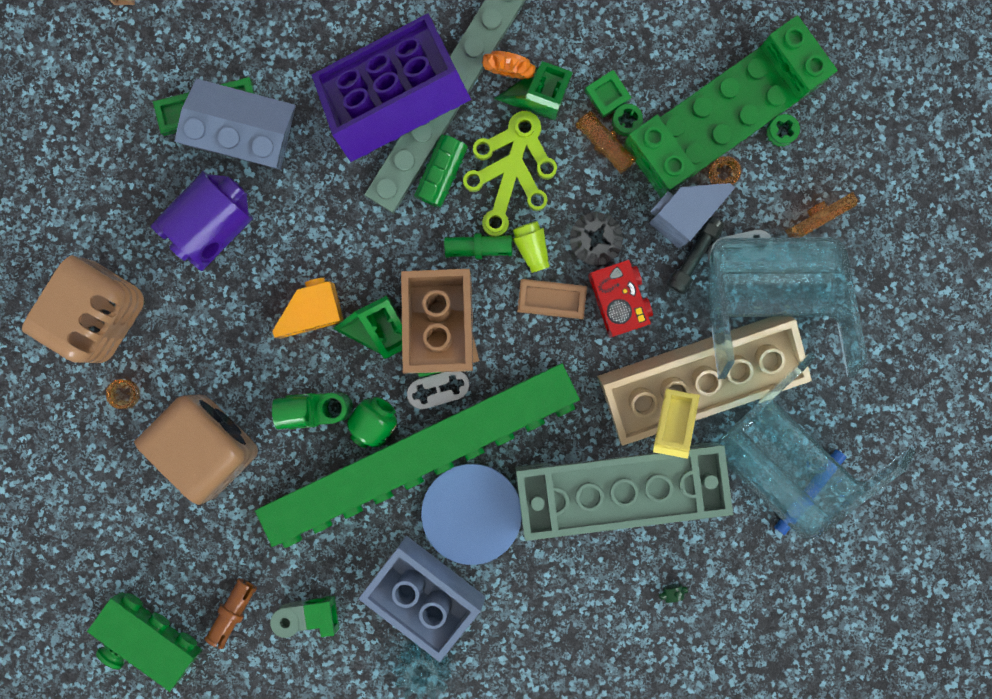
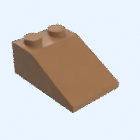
[401,269,473,374]

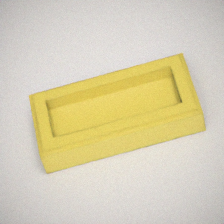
[653,389,700,459]

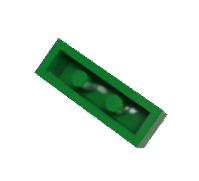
[87,592,202,692]

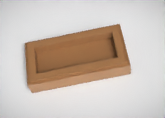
[517,279,587,320]

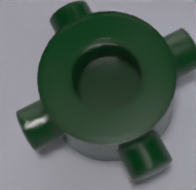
[659,584,688,603]

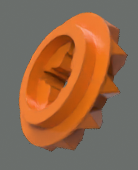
[482,51,536,80]

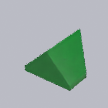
[494,61,573,121]
[332,296,402,359]

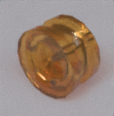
[708,156,741,185]
[106,379,140,409]

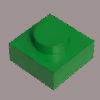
[584,70,632,118]

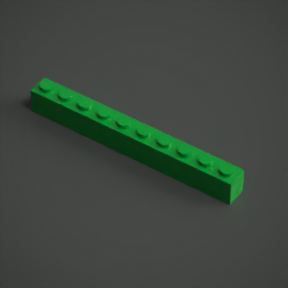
[255,363,580,548]

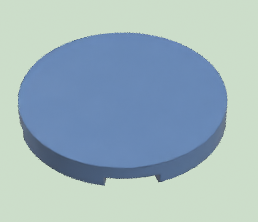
[421,463,522,565]

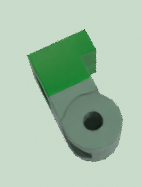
[270,595,340,638]

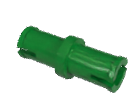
[444,233,513,260]

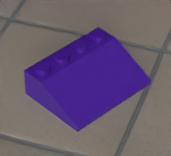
[311,13,471,162]

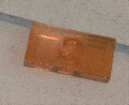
[786,192,859,240]

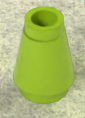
[512,221,550,273]

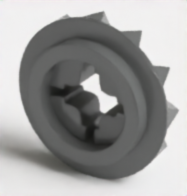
[570,211,624,265]

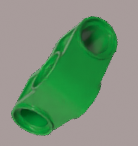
[272,392,353,429]

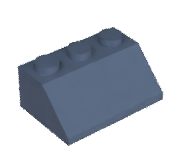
[174,78,296,170]
[359,535,486,662]

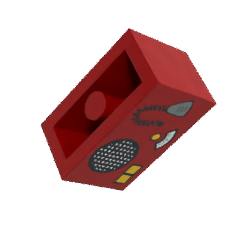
[588,260,653,338]

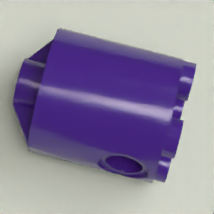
[150,171,253,271]

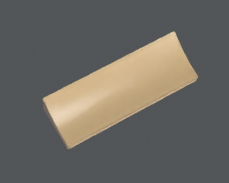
[597,312,812,446]

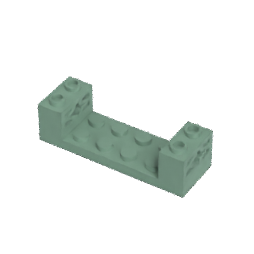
[515,442,733,541]

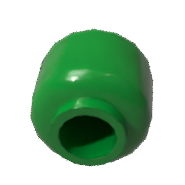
[347,397,397,448]

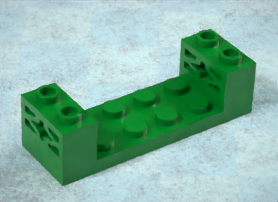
[623,15,838,198]

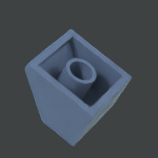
[649,183,735,249]

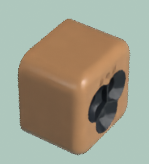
[134,394,258,505]

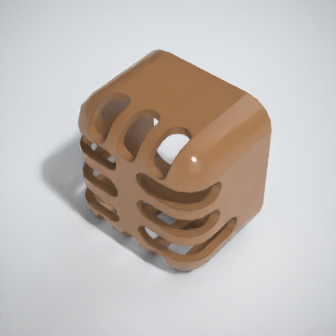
[22,255,145,363]

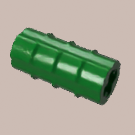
[414,135,468,208]

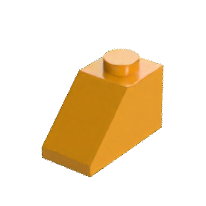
[272,278,344,339]

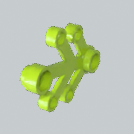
[463,111,557,236]

